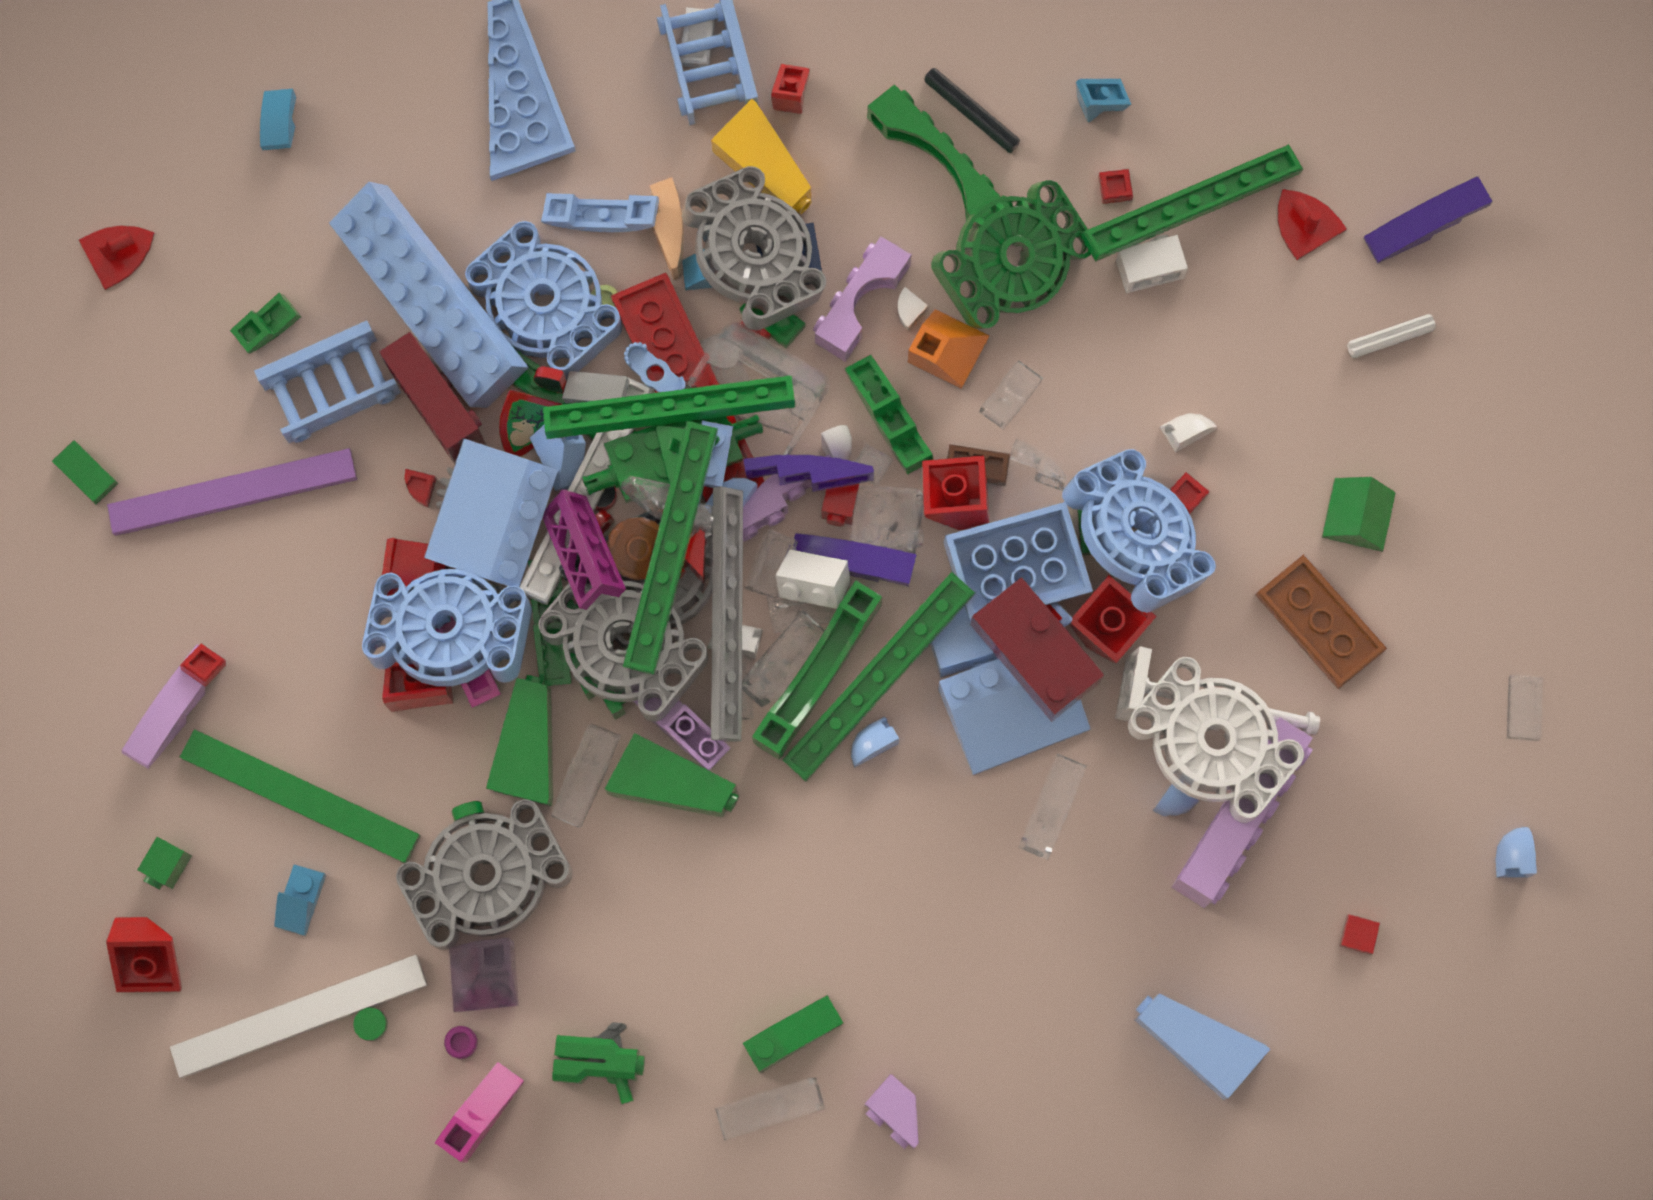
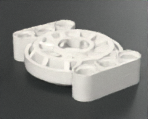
[1128,657,1304,823]

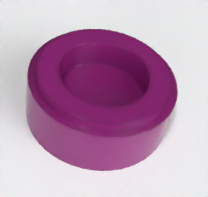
[444,1026,478,1059]

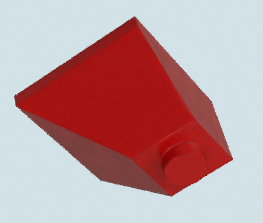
[922,456,990,530]
[106,917,182,992]

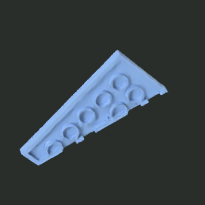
[487,0,576,181]

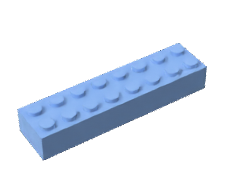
[329,182,529,408]

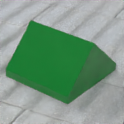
[1322,477,1396,552]

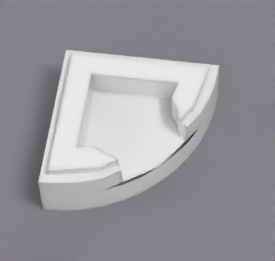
[898,287,928,330]

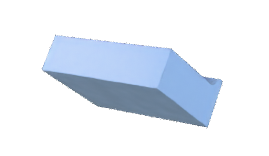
[931,607,998,677]

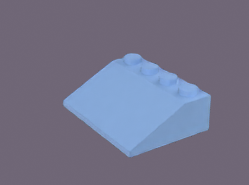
[424,439,558,587]
[943,502,1093,623]
[938,659,1090,775]

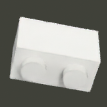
[1116,234,1188,293]
[776,550,851,609]

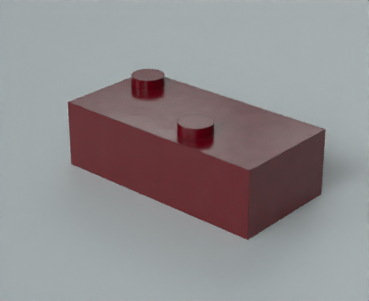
[379,332,487,464]
[970,577,1104,722]

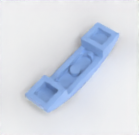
[541,193,659,232]

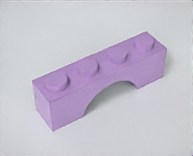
[813,236,912,362]

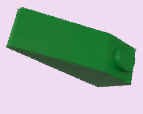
[743,995,844,1074]

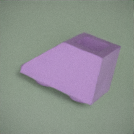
[865,1074,919,1149]

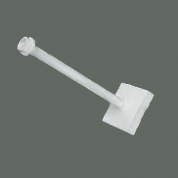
[1115,646,1320,735]

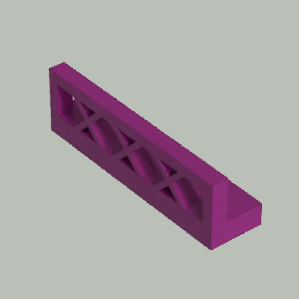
[542,489,626,610]

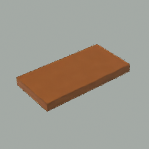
[1255,554,1387,689]

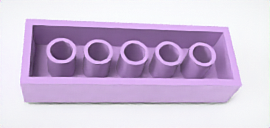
[1171,717,1313,908]

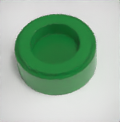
[451,801,485,822]
[353,1008,388,1041]

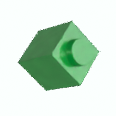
[137,837,192,890]

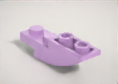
[743,455,831,542]
[624,691,731,770]

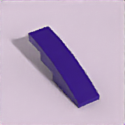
[1364,176,1493,264]
[743,455,874,492]
[791,533,917,587]

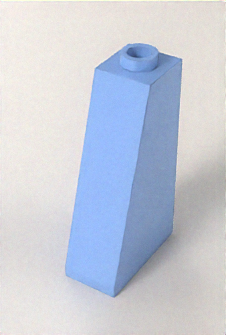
[1135,993,1270,1100]

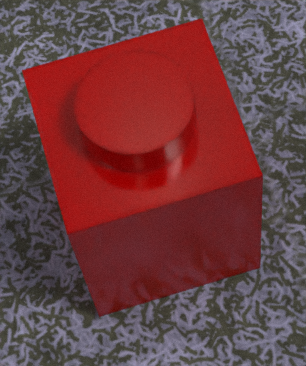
[821,483,860,527]

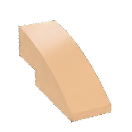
[650,177,684,280]

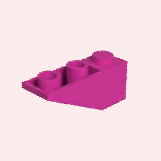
[434,1062,524,1163]

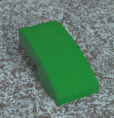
[230,293,302,354]

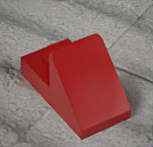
[771,64,810,114]
[680,529,707,584]

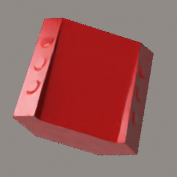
[382,537,449,596]

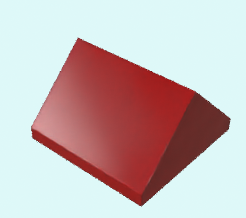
[1069,575,1157,664]
[382,662,453,712]

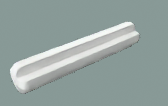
[1347,314,1436,358]

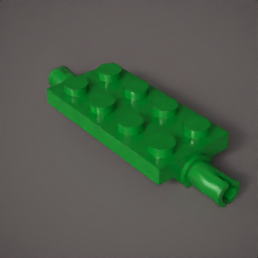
[582,414,763,503]

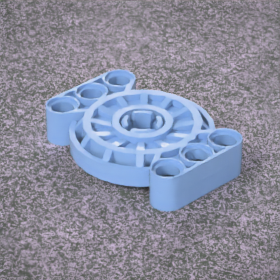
[465,221,622,380]
[1062,449,1216,613]
[362,569,532,687]

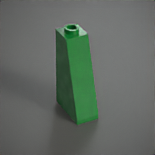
[486,675,553,806]
[604,733,739,817]

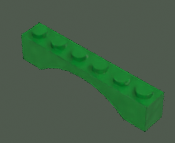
[867,84,1013,229]
[752,580,882,760]

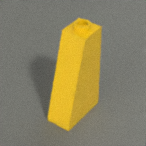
[711,99,812,214]

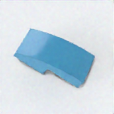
[260,88,296,150]

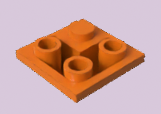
[907,309,990,389]

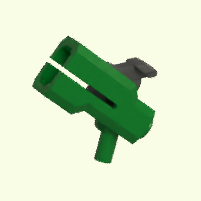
[552,1022,645,1105]

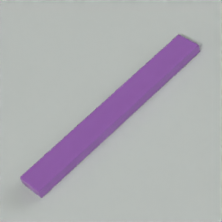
[107,448,357,536]

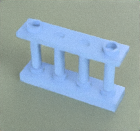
[657,0,759,125]
[254,320,401,443]

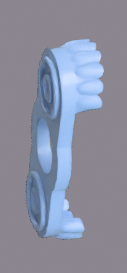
[624,342,686,392]

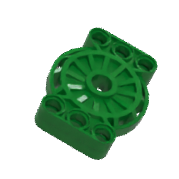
[931,180,1091,329]

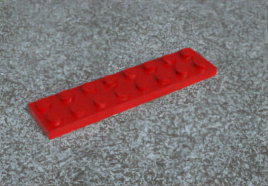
[611,272,765,503]

